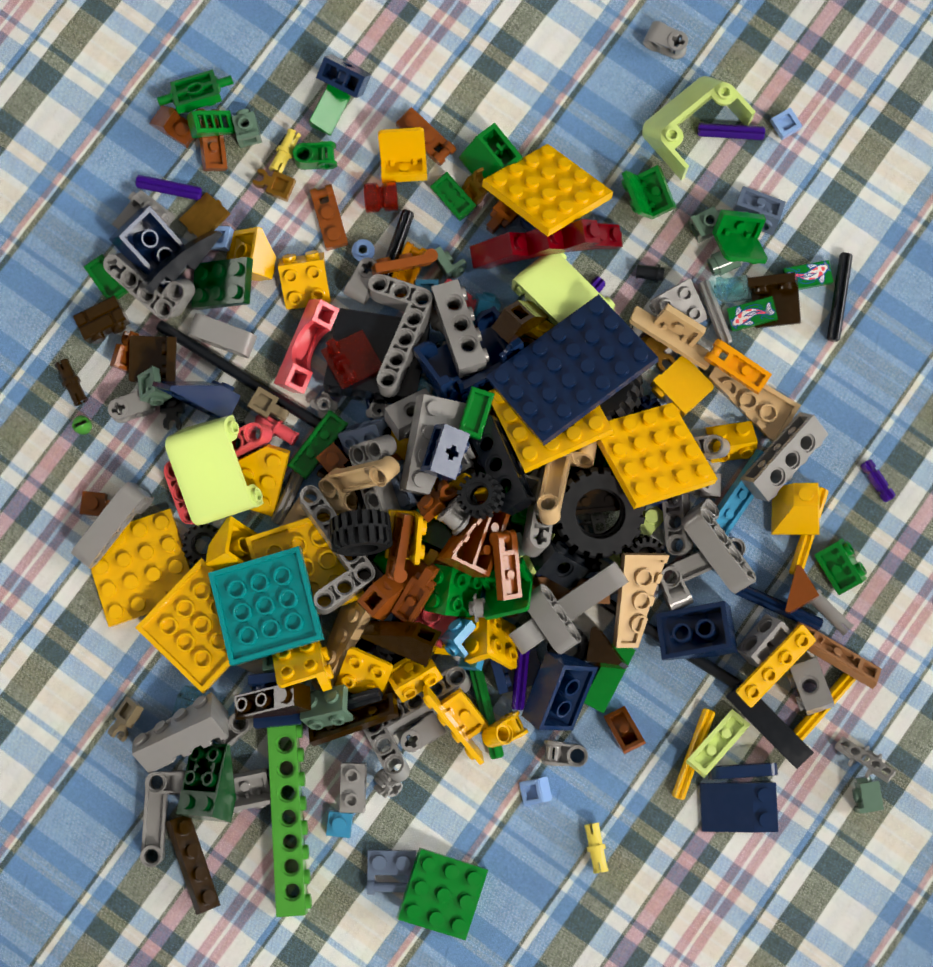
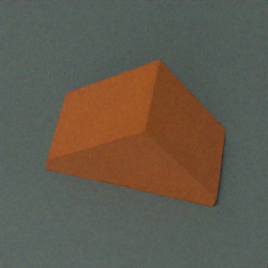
[785,565,819,614]

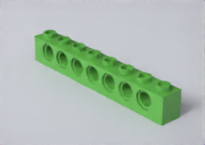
[267,724,312,917]

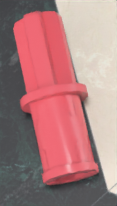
[255,414,300,446]

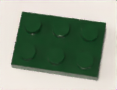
[191,257,253,310]

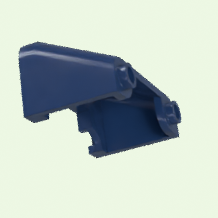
[413,306,524,403]

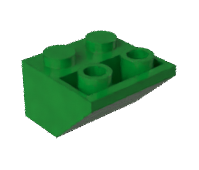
[459,122,523,192]

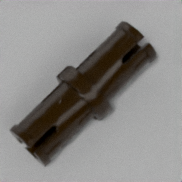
[55,359,88,406]

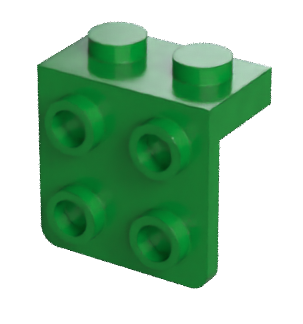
[621,165,677,219]
[712,209,768,264]
[479,557,533,620]
[424,563,483,617]

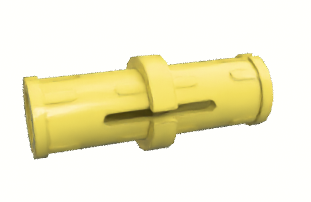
[269,129,301,174]
[584,822,609,874]

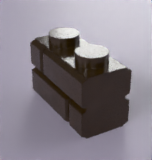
[73,295,130,344]

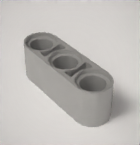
[187,313,257,358]
[528,584,581,654]

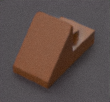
[149,105,194,148]
[604,706,646,754]

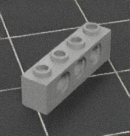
[431,279,489,378]
[740,412,829,502]

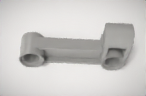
[659,537,746,611]
[140,770,185,867]

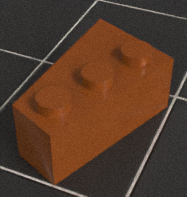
[435,501,510,577]

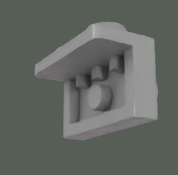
[233,768,271,813]

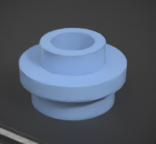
[352,239,375,262]

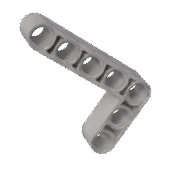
[368,274,434,398]
[662,435,730,556]
[300,485,375,614]
[508,562,629,655]
[363,666,471,782]

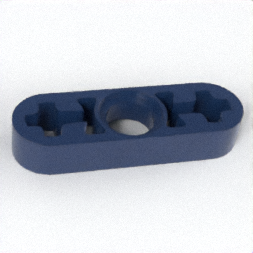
[708,762,778,779]

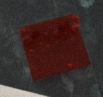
[321,330,382,389]

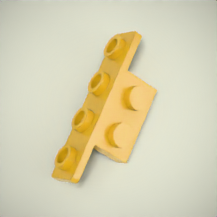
[736,624,816,707]
[422,685,489,765]

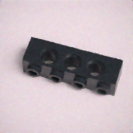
[468,414,536,516]

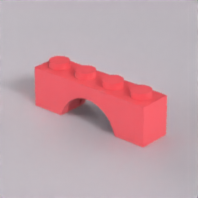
[274,299,340,394]

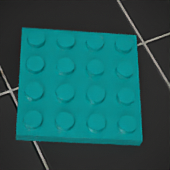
[208,546,324,666]

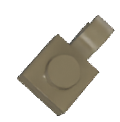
[247,387,290,422]
[108,696,144,742]

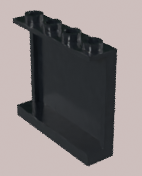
[323,308,430,404]

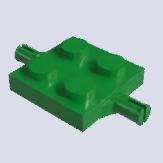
[157,69,234,114]

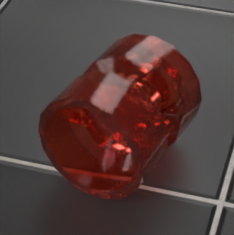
[364,181,398,213]

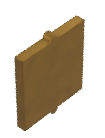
[178,192,231,237]

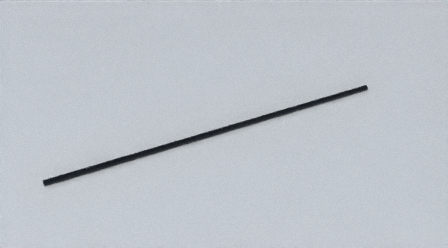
[156,320,742,689]

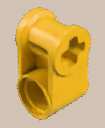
[482,710,528,748]

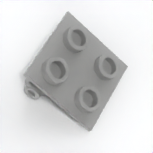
[112,189,176,229]
[649,278,709,323]

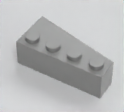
[399,394,466,495]
[132,692,229,774]

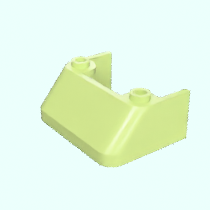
[642,76,756,180]

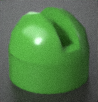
[72,415,92,435]

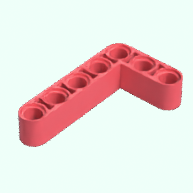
[164,422,273,525]

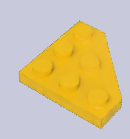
[238,444,291,517]

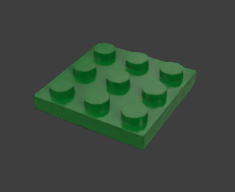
[396,847,488,941]

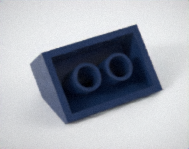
[521,652,598,731]

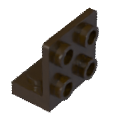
[748,272,801,329]
[129,335,177,382]

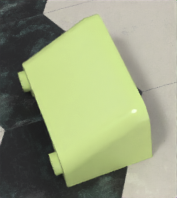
[511,253,615,326]
[165,414,264,526]

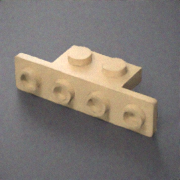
[629,304,710,370]

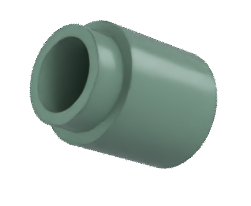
[707,251,741,276]

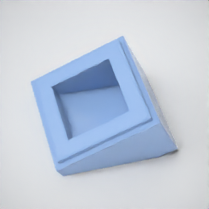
[519,776,552,806]

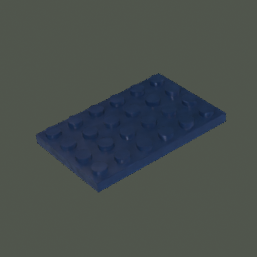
[486,294,659,446]

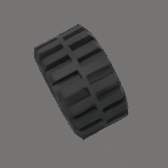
[329,509,393,556]

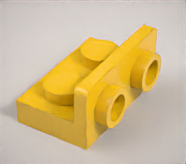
[388,658,443,703]

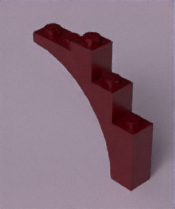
[469,219,623,269]

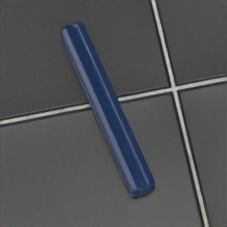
[734,586,823,631]

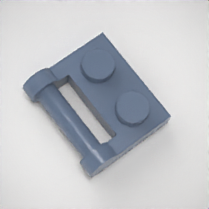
[367,850,416,895]

